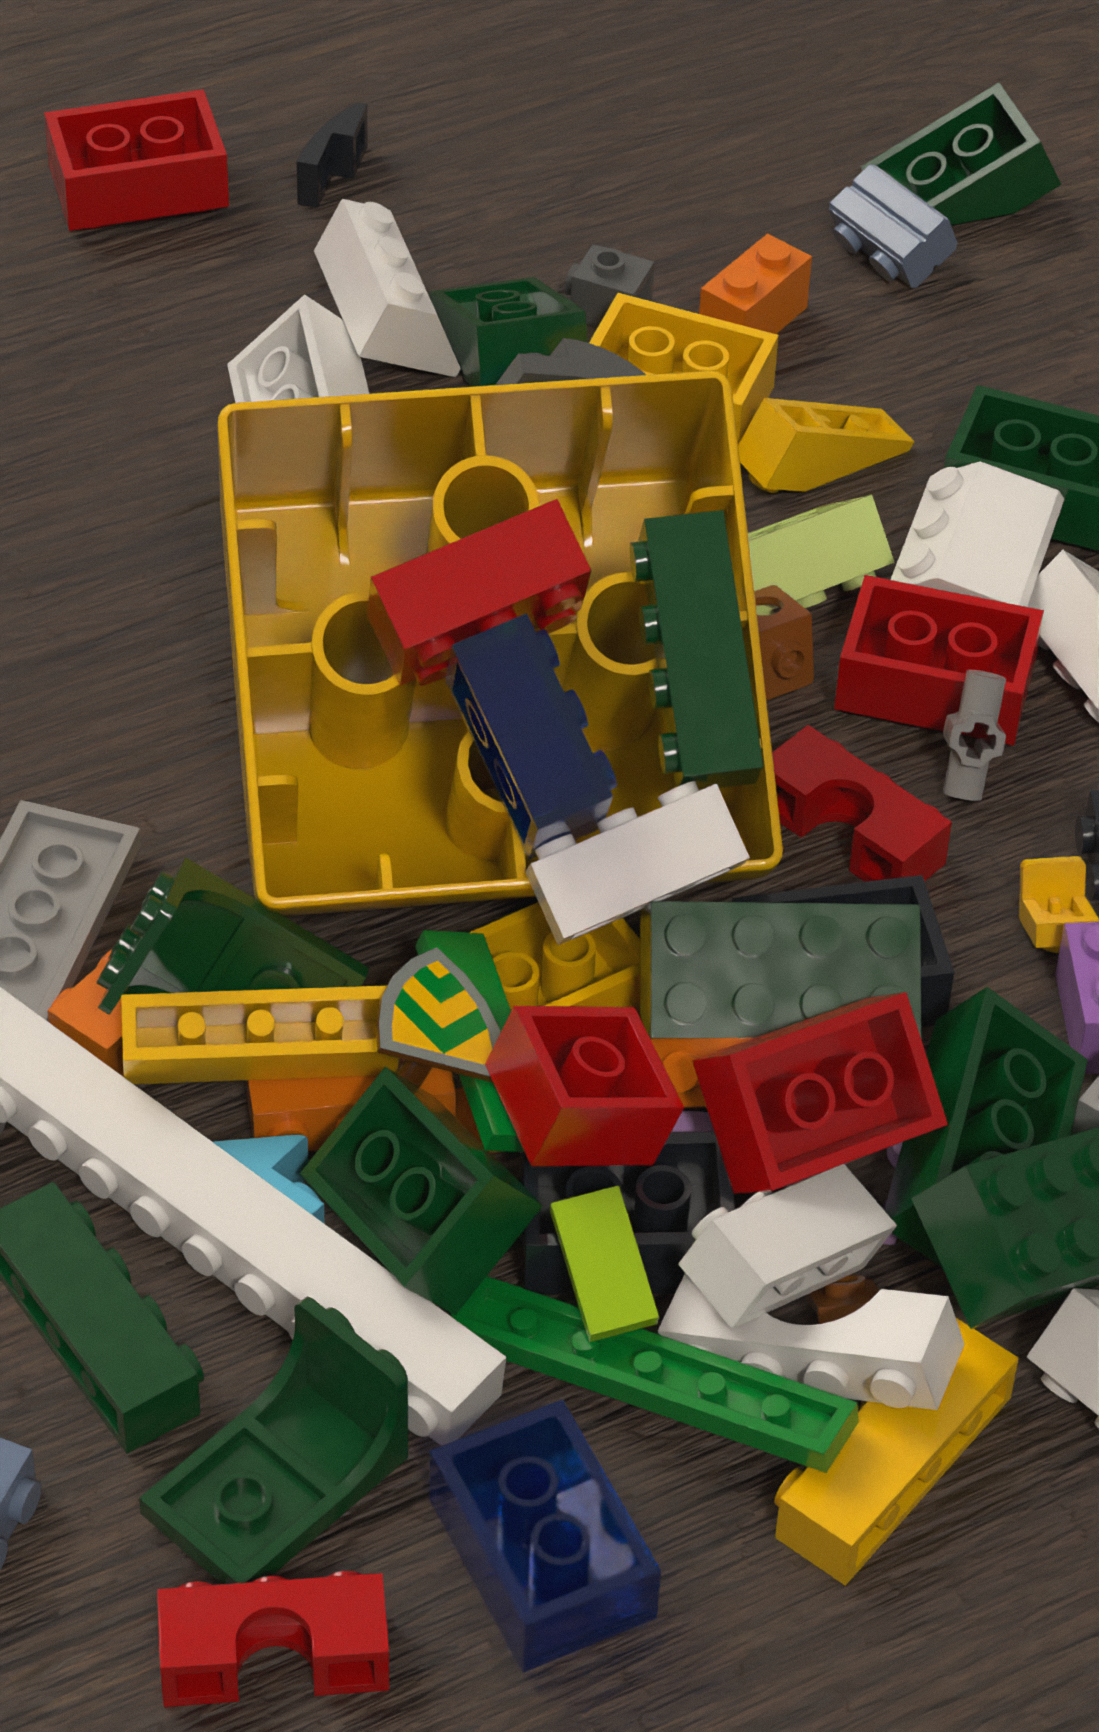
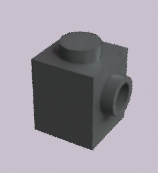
[565,244,654,328]

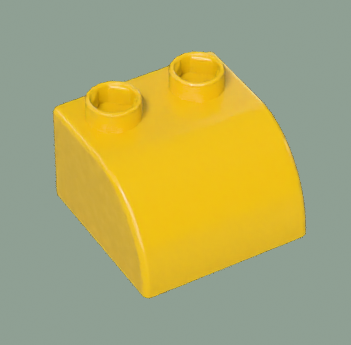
[217,371,783,917]

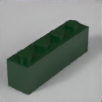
[630,510,763,790]
[0,1182,204,1454]

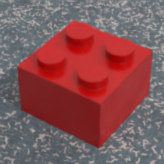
[485,1006,685,1166]

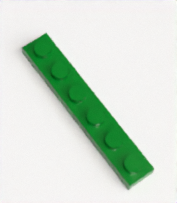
[450,1276,859,1473]

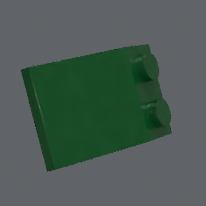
[861,83,1062,225]
[429,277,588,387]

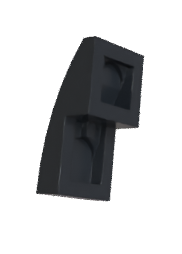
[296,102,368,208]

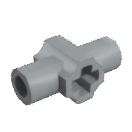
[943,670,1006,801]

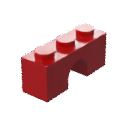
[772,725,952,882]
[157,1571,389,1707]

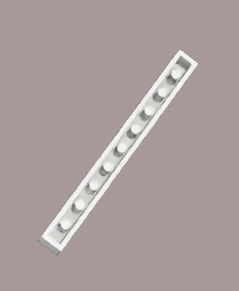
[0,987,506,1450]

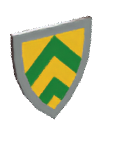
[376,947,500,1087]

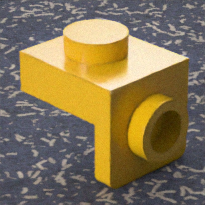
[1019,856,1099,953]

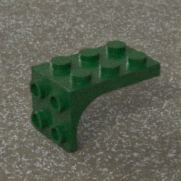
[96,857,369,1015]
[139,1296,408,1584]

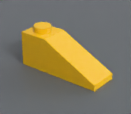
[738,398,915,493]

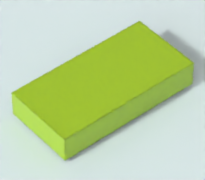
[550,1185,659,1342]

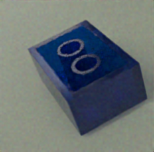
[446,613,617,860]
[430,1399,661,1673]

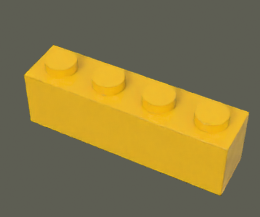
[121,986,399,1084]
[774,1318,1019,1586]

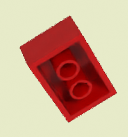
[44,89,229,231]
[367,499,592,686]
[834,575,1044,746]
[692,992,948,1194]

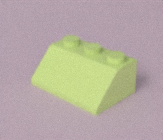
[748,495,895,615]

